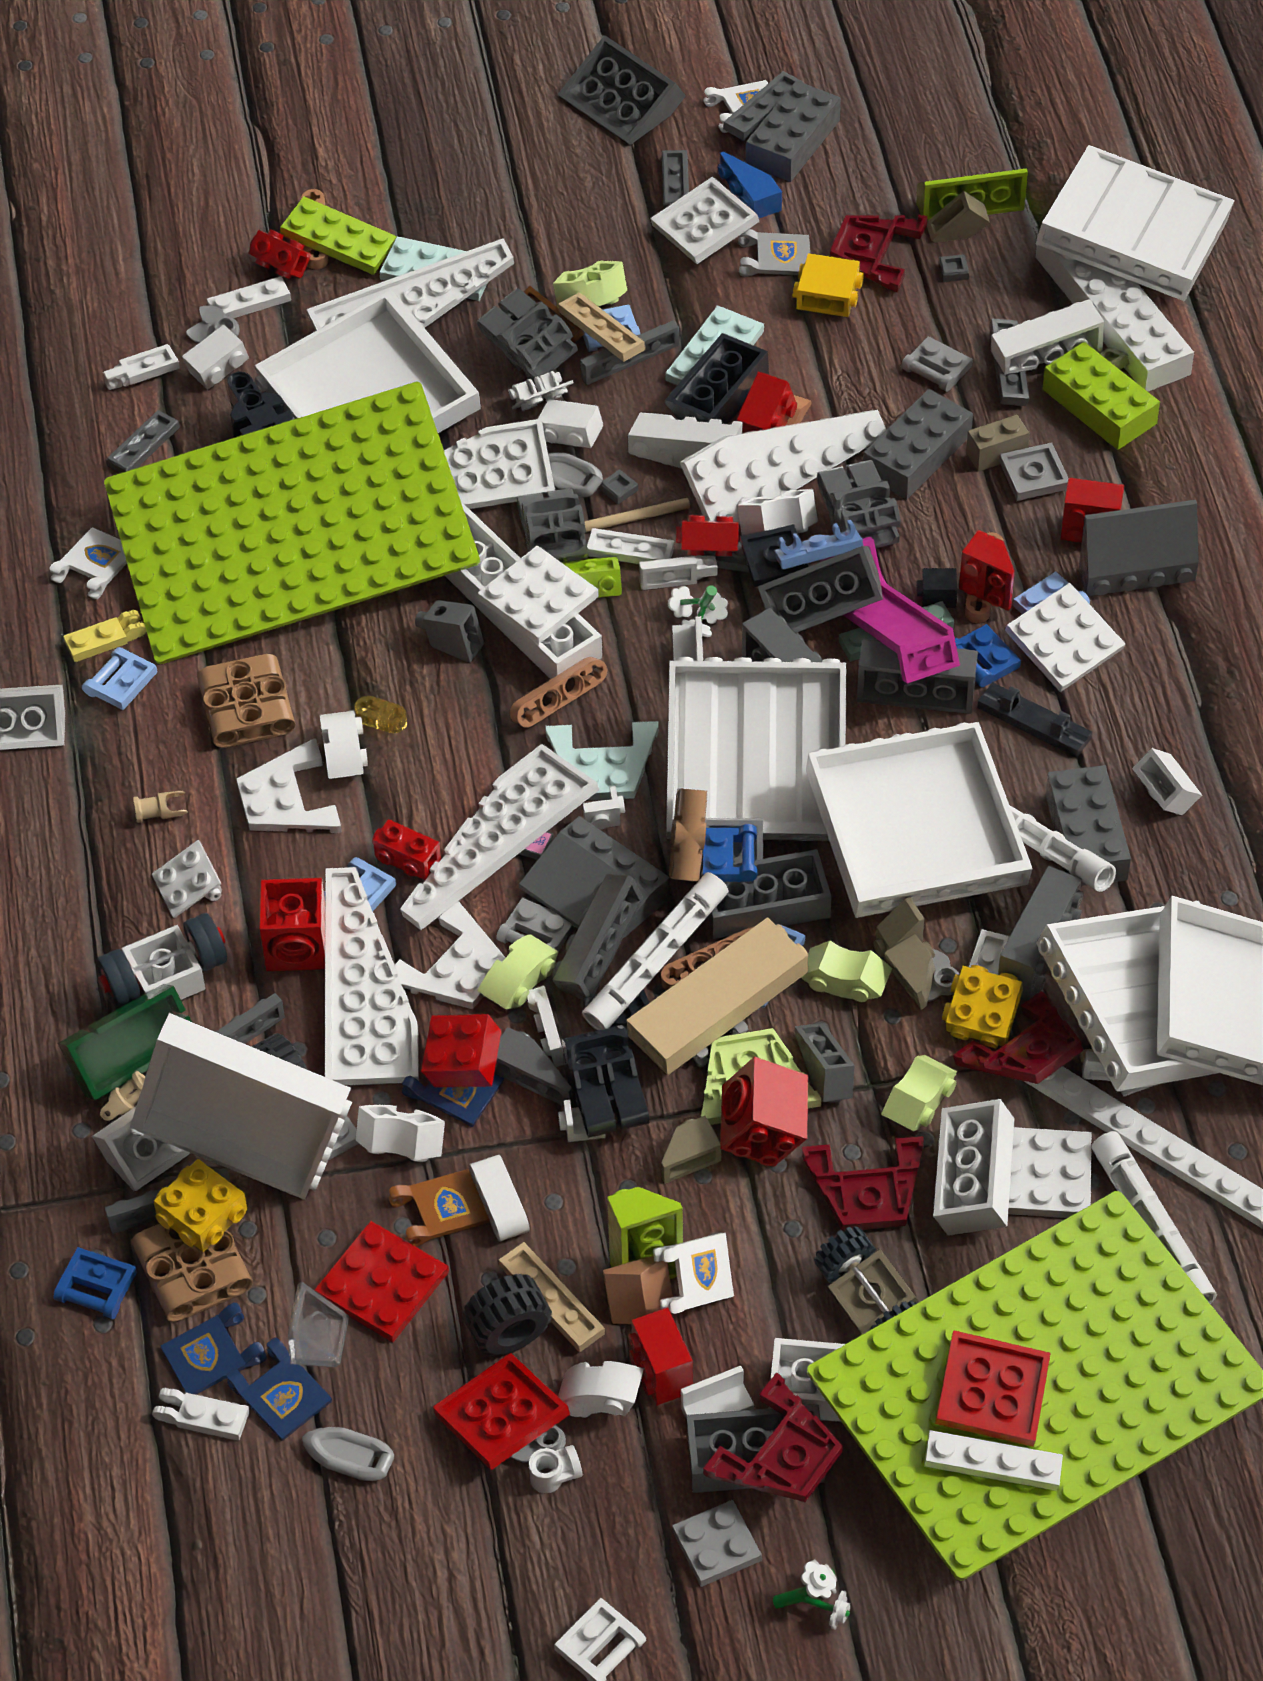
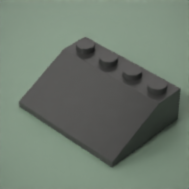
[558,35,686,145]
[1078,500,1199,596]
[519,816,670,938]

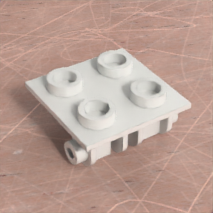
[508,371,574,411]
[152,840,222,918]

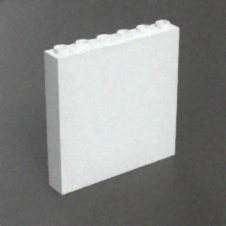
[255,289,481,433]
[806,722,1033,918]
[1157,896,1263,1085]
[130,1013,352,1200]

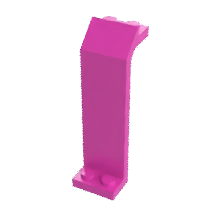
[820,537,960,683]

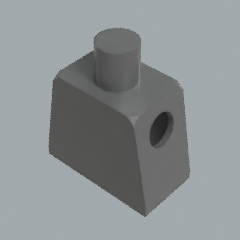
[415,600,484,663]

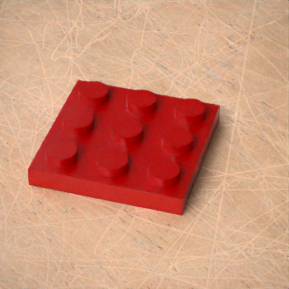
[314,1221,449,1342]
[935,1330,1051,1447]
[433,1353,570,1470]

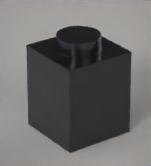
[916,568,958,608]

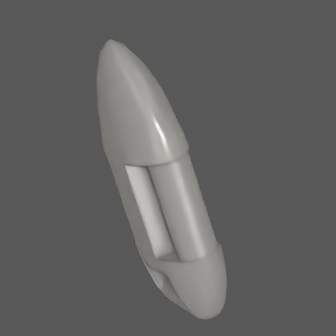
[548,453,603,497]
[302,1427,394,1481]

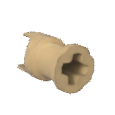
[133,791,188,823]
[100,1071,145,1121]

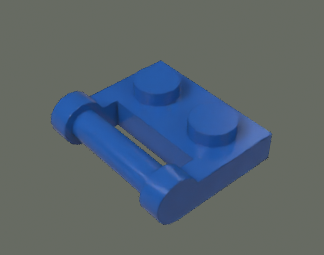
[955,624,1021,687]
[703,824,757,882]
[54,1247,137,1320]

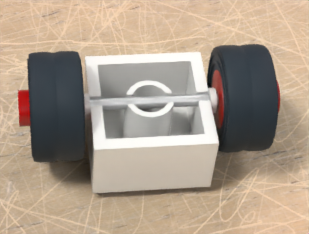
[96,913,227,1008]

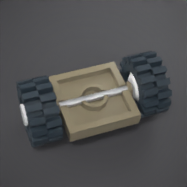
[814,1226,919,1335]

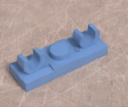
[775,520,864,569]

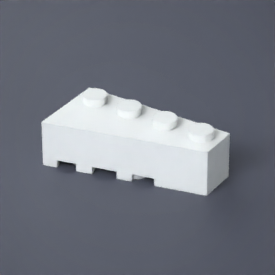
[991,299,1104,375]
[628,412,742,468]

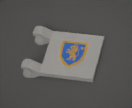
[738,229,810,277]

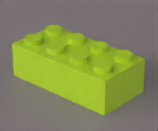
[1043,342,1160,450]

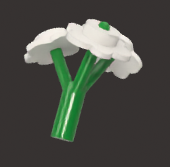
[668,586,728,637]
[773,1559,850,1630]

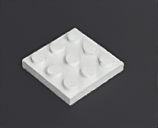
[650,177,759,264]
[477,545,599,645]
[1005,583,1125,692]
[1008,1127,1092,1218]

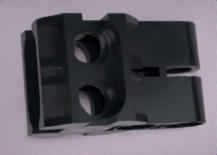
[227,371,294,438]
[562,1025,650,1138]

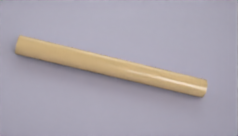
[585,498,690,532]

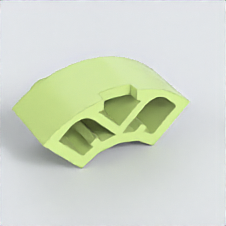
[553,261,627,309]
[477,934,559,1009]
[801,941,892,1002]
[881,1055,957,1131]

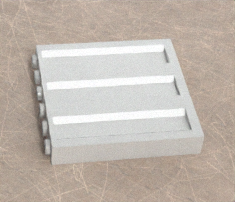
[1036,145,1234,301]
[667,657,846,841]
[1036,901,1219,1091]

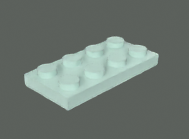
[380,236,488,301]
[666,306,764,385]

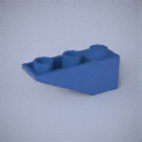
[717,152,782,219]

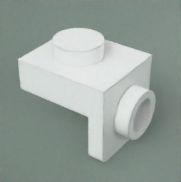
[583,786,625,829]
[558,1100,605,1142]

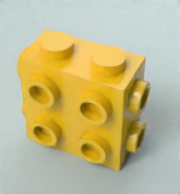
[793,253,864,317]
[942,965,1023,1048]
[154,1159,247,1252]

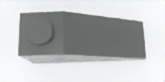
[794,1023,855,1103]
[494,1027,573,1106]

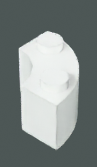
[737,489,818,536]
[320,711,368,779]
[356,1105,445,1162]
[558,1361,644,1418]

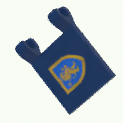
[402,1073,504,1127]
[161,1303,267,1395]
[226,1337,332,1441]

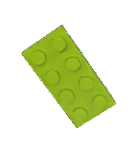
[280,196,397,275]

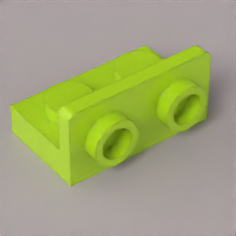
[562,557,622,598]

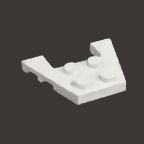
[237,739,342,833]
[395,901,506,1009]

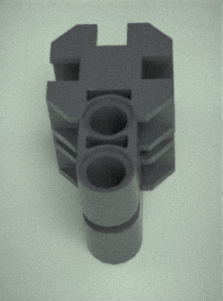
[476,288,578,384]
[817,460,901,548]
[517,488,588,562]

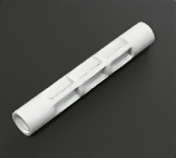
[1009,805,1116,892]
[582,872,729,1030]
[1091,1131,1217,1304]

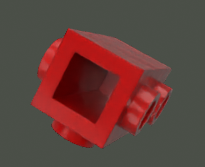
[248,229,312,279]
[676,515,739,556]
[372,819,441,880]

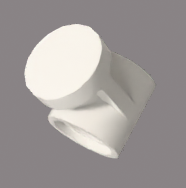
[529,1445,583,1493]

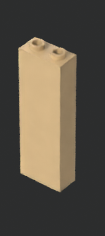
[627,917,808,1075]

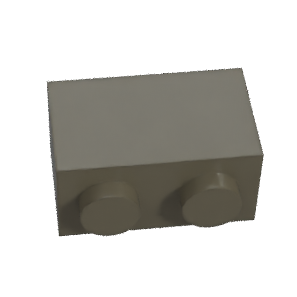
[966,415,1029,471]

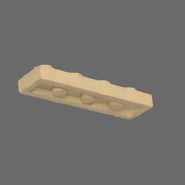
[558,292,645,362]
[499,1242,605,1352]

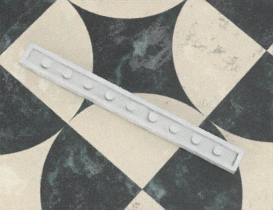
[1024,1066,1263,1229]

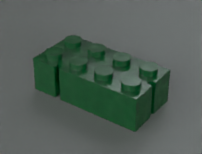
[57,984,193,1100]

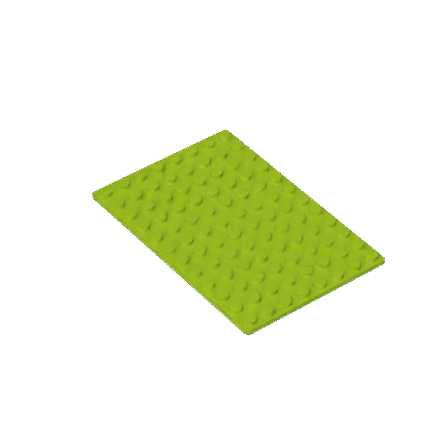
[104,382,480,664]
[807,1191,1263,1581]

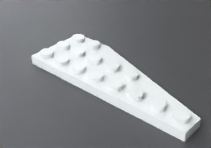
[307,238,514,331]
[680,410,886,524]
[444,419,555,509]
[400,744,599,930]
[325,867,419,1085]

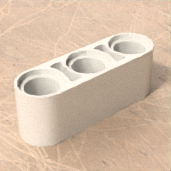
[469,1155,530,1242]

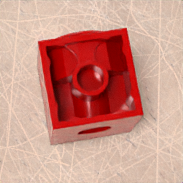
[260,878,325,971]
[720,1056,808,1167]

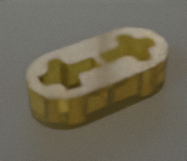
[355,696,407,733]

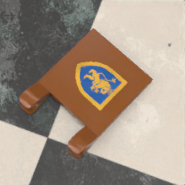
[389,1169,490,1247]

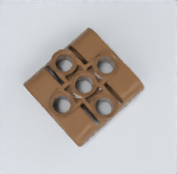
[197,654,296,748]
[669,788,707,881]
[131,1224,253,1322]

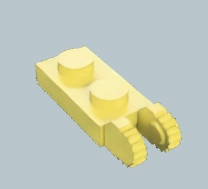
[63,610,147,662]

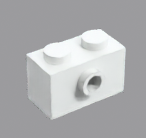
[182,325,249,390]
[538,399,603,448]
[1132,748,1202,815]

